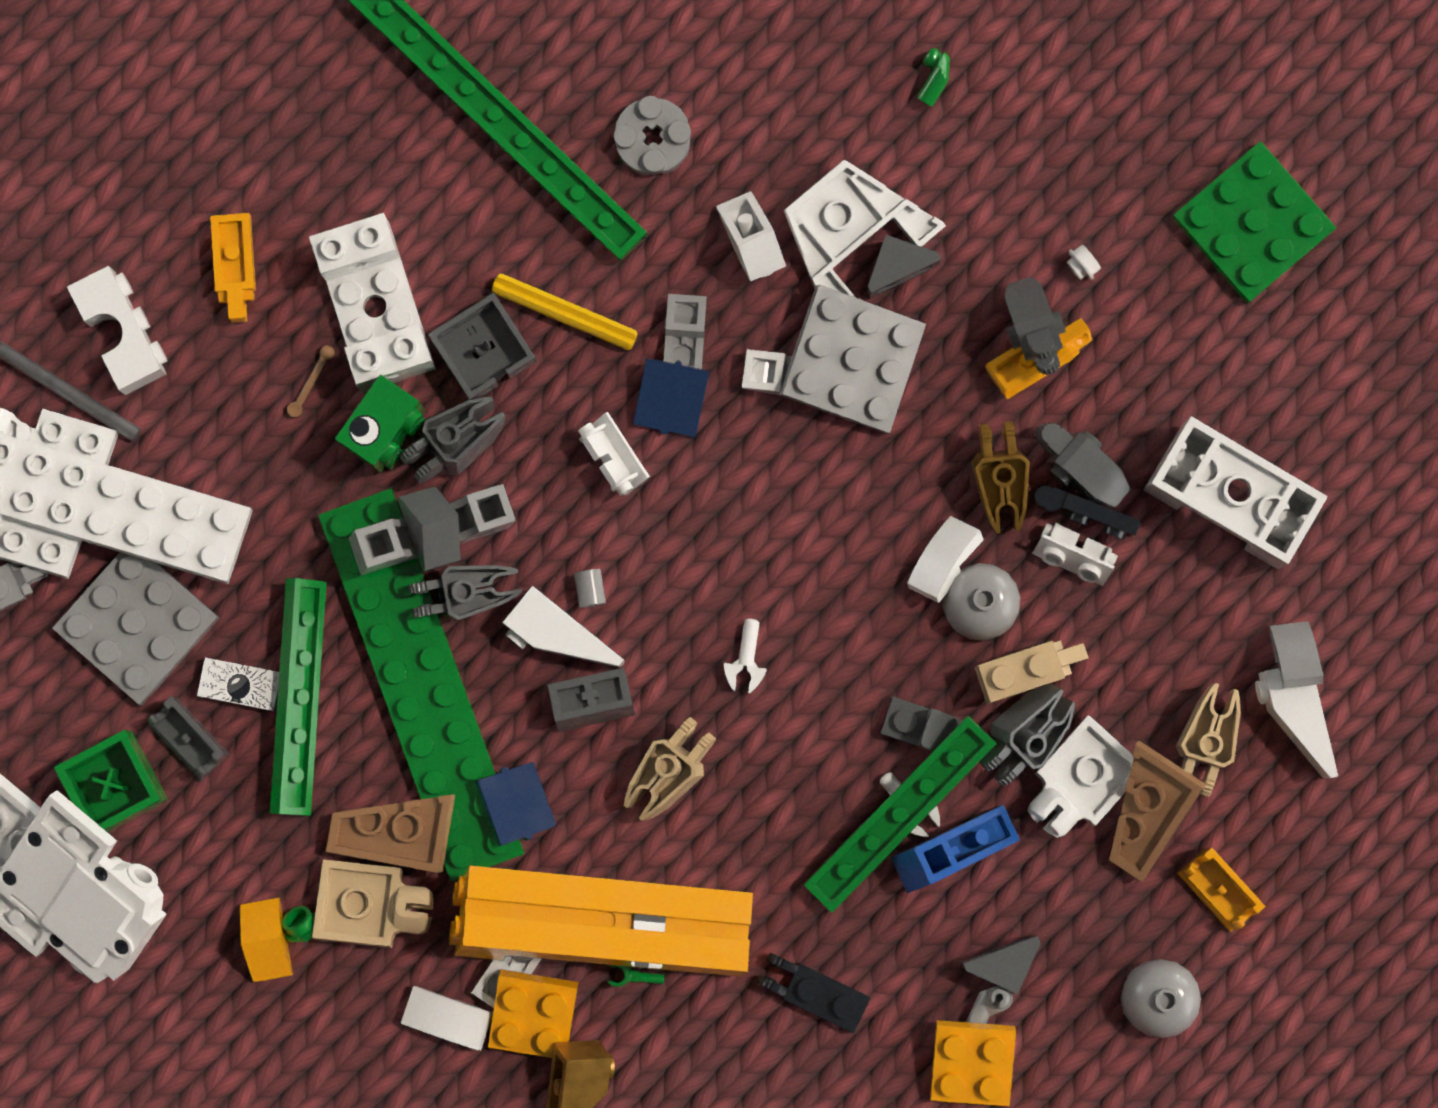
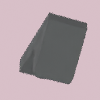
[880,697,963,752]

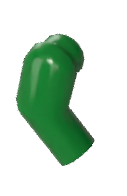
[917,48,950,107]

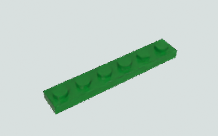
[270,578,327,816]
[804,716,997,913]

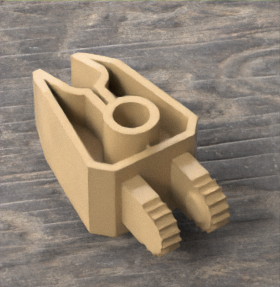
[1176,683,1241,797]
[624,717,716,821]

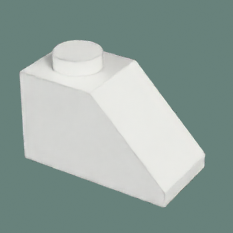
[716,191,786,281]

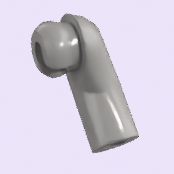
[966,986,1013,1024]

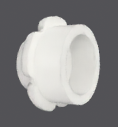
[1066,244,1101,280]

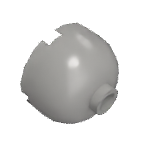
[942,563,1021,641]
[1120,959,1201,1038]

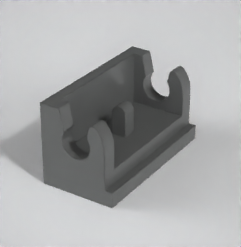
[548,668,635,732]
[147,696,231,781]

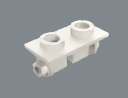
[578,412,650,496]
[1032,523,1118,586]

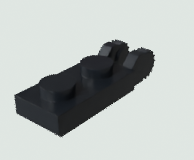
[1032,485,1141,540]
[756,952,871,1033]

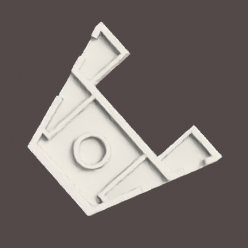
[784,160,946,298]

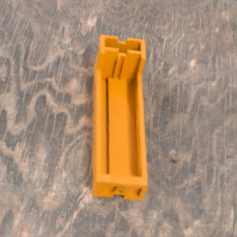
[449,866,753,977]

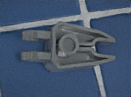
[1004,277,1066,376]
[399,397,505,484]
[1034,422,1130,507]
[408,565,522,621]
[980,684,1075,786]

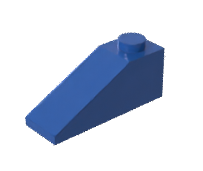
[891,805,1020,894]

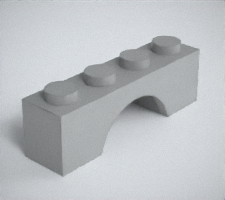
[349,484,516,576]

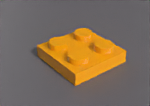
[488,969,578,1058]
[930,1020,1016,1106]

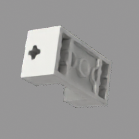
[309,213,436,393]
[1144,416,1328,569]

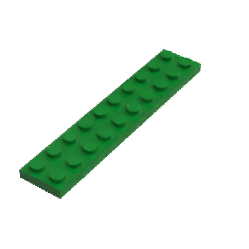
[318,488,525,881]

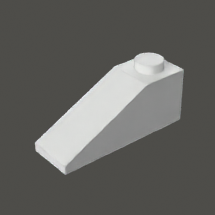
[503,586,625,668]
[1255,668,1338,779]

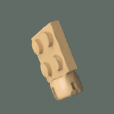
[312,860,433,948]

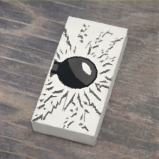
[197,658,280,711]

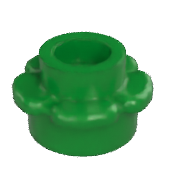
[281,906,315,943]

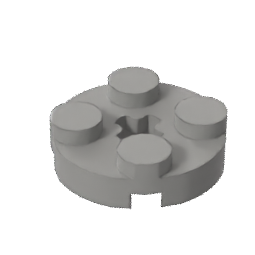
[614,96,691,175]

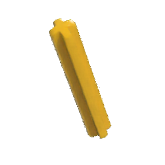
[492,274,637,350]

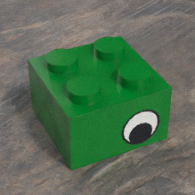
[335,374,426,474]

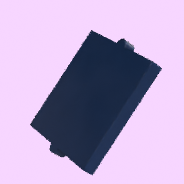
[633,358,710,437]
[475,762,557,847]

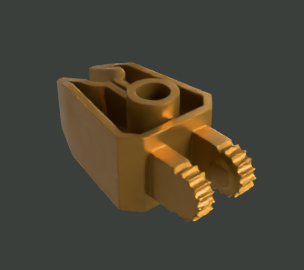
[971,421,1030,533]

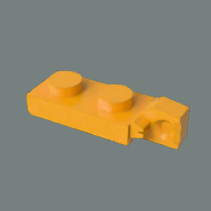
[210,213,256,323]
[985,318,1092,400]

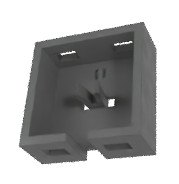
[428,293,537,400]

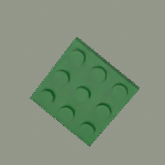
[1172,141,1337,304]

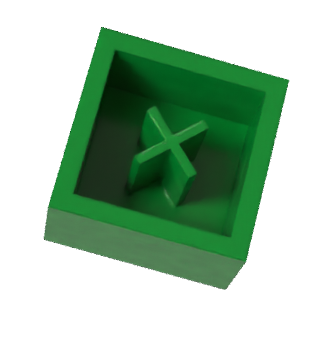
[54,730,168,833]

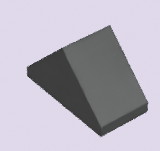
[866,235,941,299]
[397,487,461,572]
[961,935,1040,995]

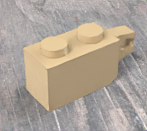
[974,640,1088,704]

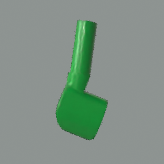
[608,965,664,987]

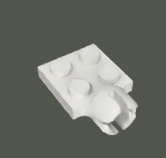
[1028,715,1134,838]

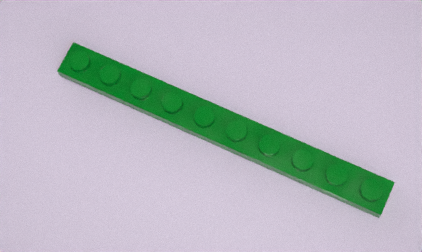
[346,0,647,262]

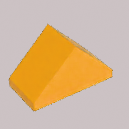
[240,897,293,982]

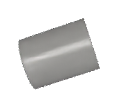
[574,569,606,608]

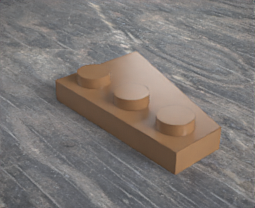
[1109,741,1206,882]
[326,794,456,873]

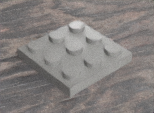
[779,284,926,434]
[52,552,220,706]

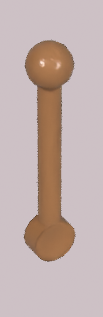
[287,345,335,418]

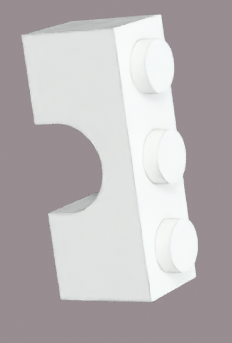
[67,266,168,395]

